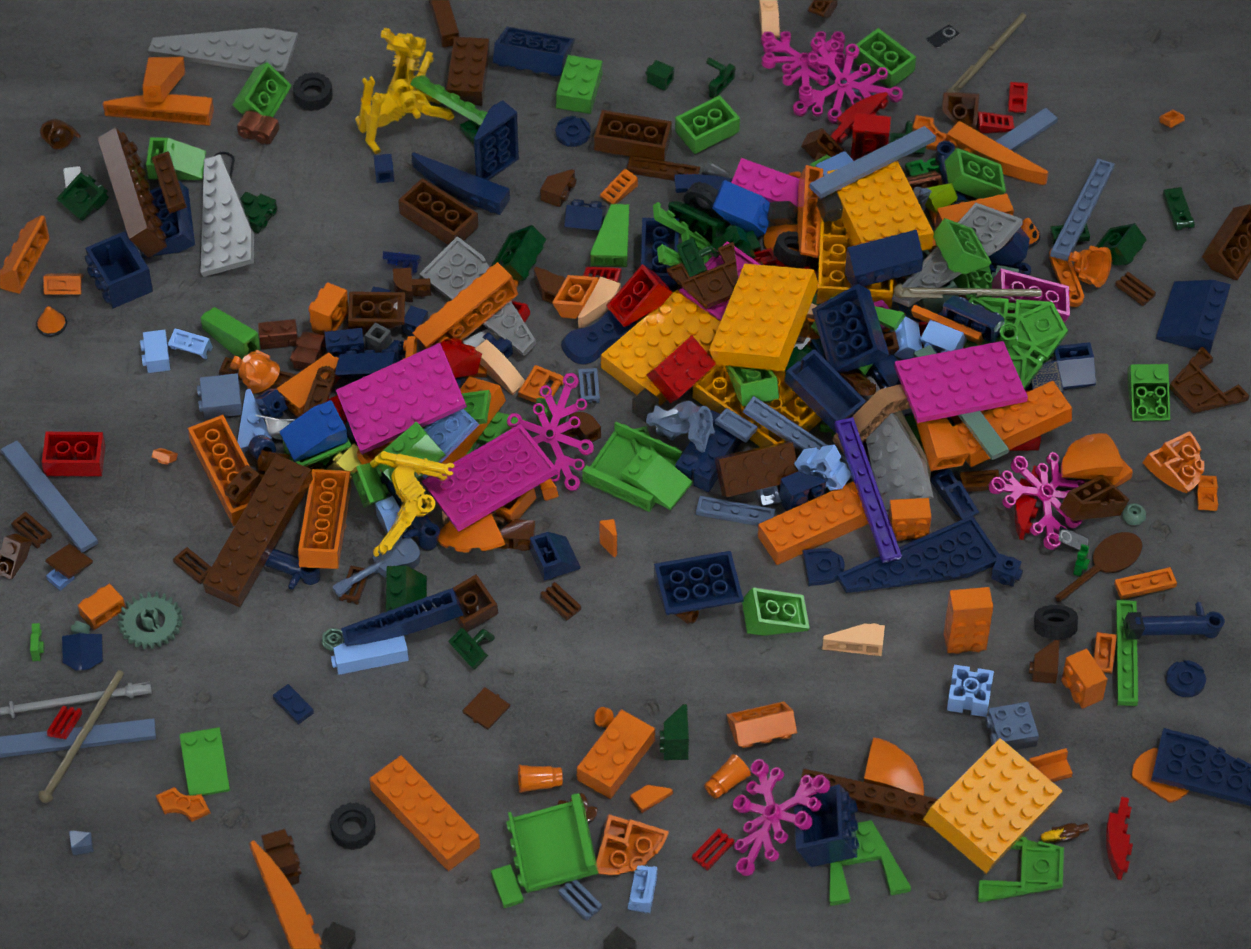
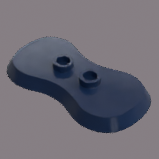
[561,310,638,364]

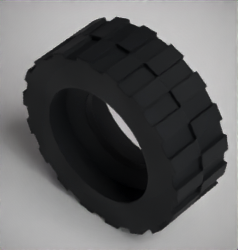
[293,72,333,111]
[683,182,719,218]
[773,231,813,268]
[1034,605,1078,640]
[330,802,376,850]

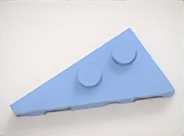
[237,389,272,452]

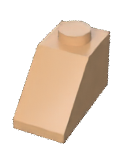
[759,0,780,38]

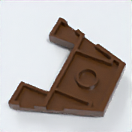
[667,242,738,309]
[1169,347,1249,413]

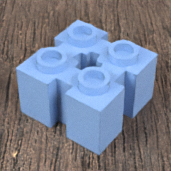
[794,444,852,491]
[947,665,994,717]

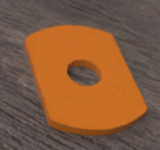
[1132,748,1189,803]

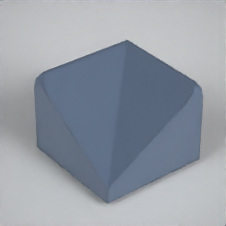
[69,831,94,855]

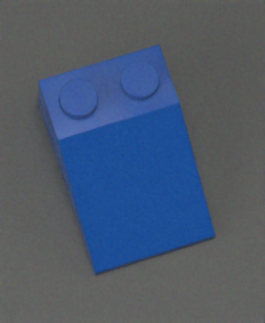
[712,180,775,238]
[279,400,348,462]

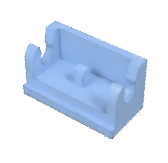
[168,328,213,359]
[628,866,657,913]

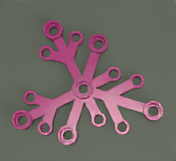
[761,31,846,101]
[793,36,903,124]
[507,373,594,491]
[989,452,1085,550]
[733,759,830,876]

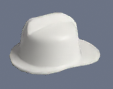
[255,415,295,439]

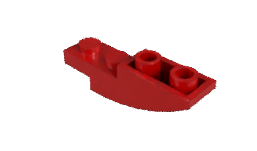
[830,92,889,144]
[1014,466,1041,540]
[1106,796,1133,880]

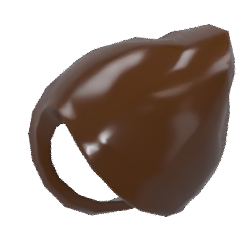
[40,119,81,149]

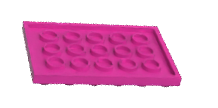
[894,341,1028,423]
[336,343,467,454]
[422,424,558,532]

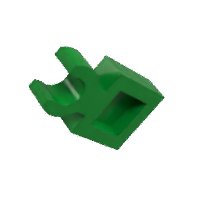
[905,158,939,176]
[1073,544,1090,577]

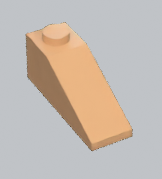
[578,277,621,329]
[822,623,885,656]

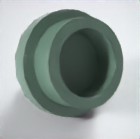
[70,621,90,634]

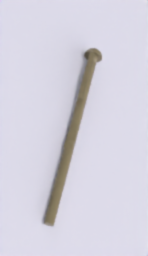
[946,13,1027,92]
[894,284,1041,299]
[38,670,124,803]

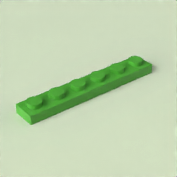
[410,75,487,125]
[1116,600,1138,706]

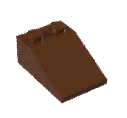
[348,291,405,335]

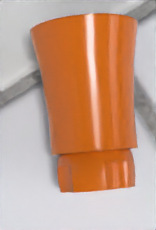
[704,754,751,799]
[518,765,563,793]

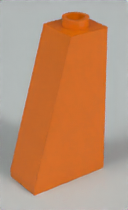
[143,57,185,102]
[277,352,341,417]
[914,417,969,471]

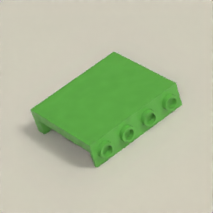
[582,422,683,512]
[506,793,599,893]

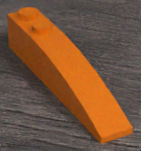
[103,94,214,126]
[946,121,1049,185]
[797,165,823,258]
[248,841,322,949]

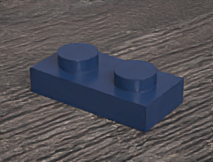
[273,684,314,725]

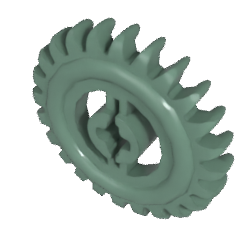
[118,591,183,649]

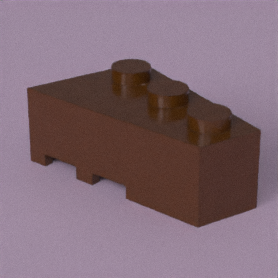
[1059,475,1130,521]

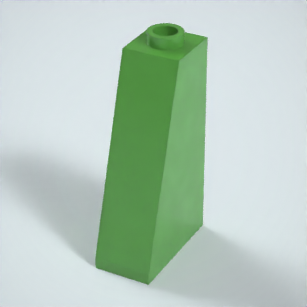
[591,204,629,267]
[200,307,260,359]

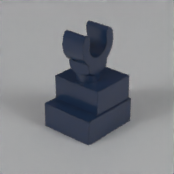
[483,332,513,359]

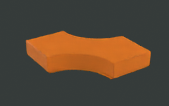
[912,115,947,151]
[156,787,210,822]

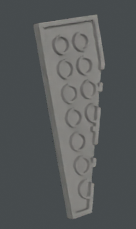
[148,28,298,76]
[200,155,254,277]
[893,203,1023,307]
[419,237,537,356]
[860,377,934,515]

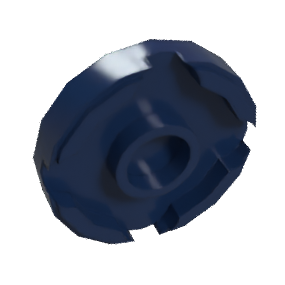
[555,116,591,147]
[1166,660,1207,697]

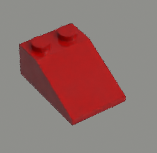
[606,264,673,327]
[441,338,482,378]

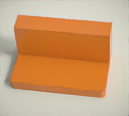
[43,273,83,295]
[1028,748,1073,782]

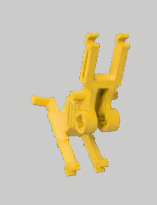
[374,28,434,98]
[355,76,455,154]
[370,451,455,557]

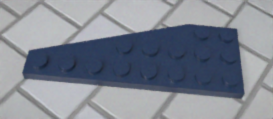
[837,515,999,593]
[1151,728,1251,806]

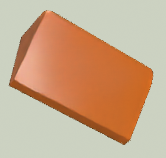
[599,519,617,557]

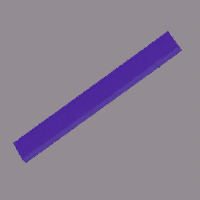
[834,417,902,563]

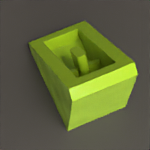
[925,183,958,213]

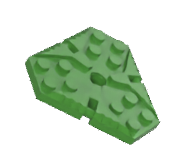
[964,296,1068,389]

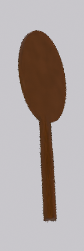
[1055,532,1142,602]

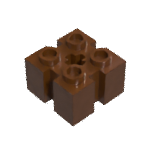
[261,829,302,886]

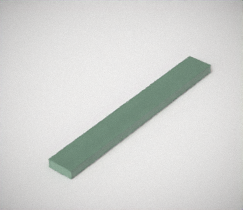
[914,345,1009,460]

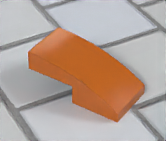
[1197,475,1218,511]

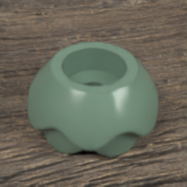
[1122,503,1146,525]
[321,628,345,651]

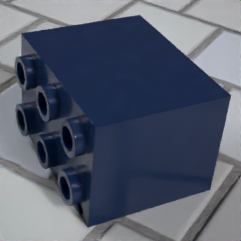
[84,231,153,309]
[794,784,859,867]

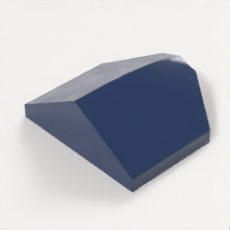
[62,633,103,671]

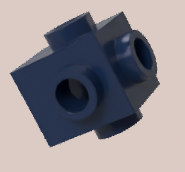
[255,389,288,419]
[991,554,1023,587]

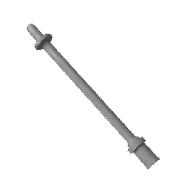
[0,681,152,718]

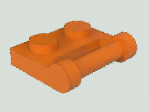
[518,365,564,403]

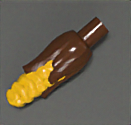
[1040,823,1089,844]

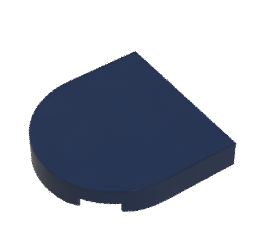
[802,548,845,586]

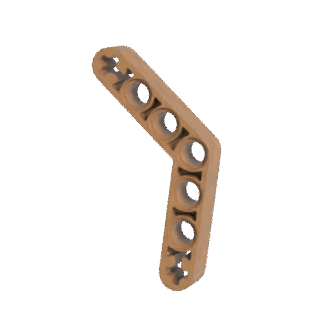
[832,384,911,455]

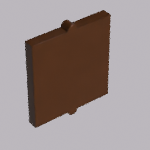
[45,544,93,579]
[462,687,510,730]

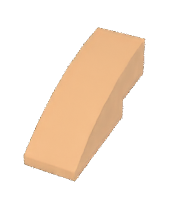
[475,339,525,395]

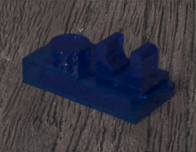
[382,251,422,273]

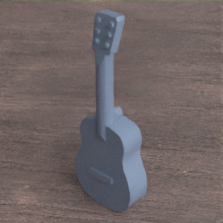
[333,536,420,597]

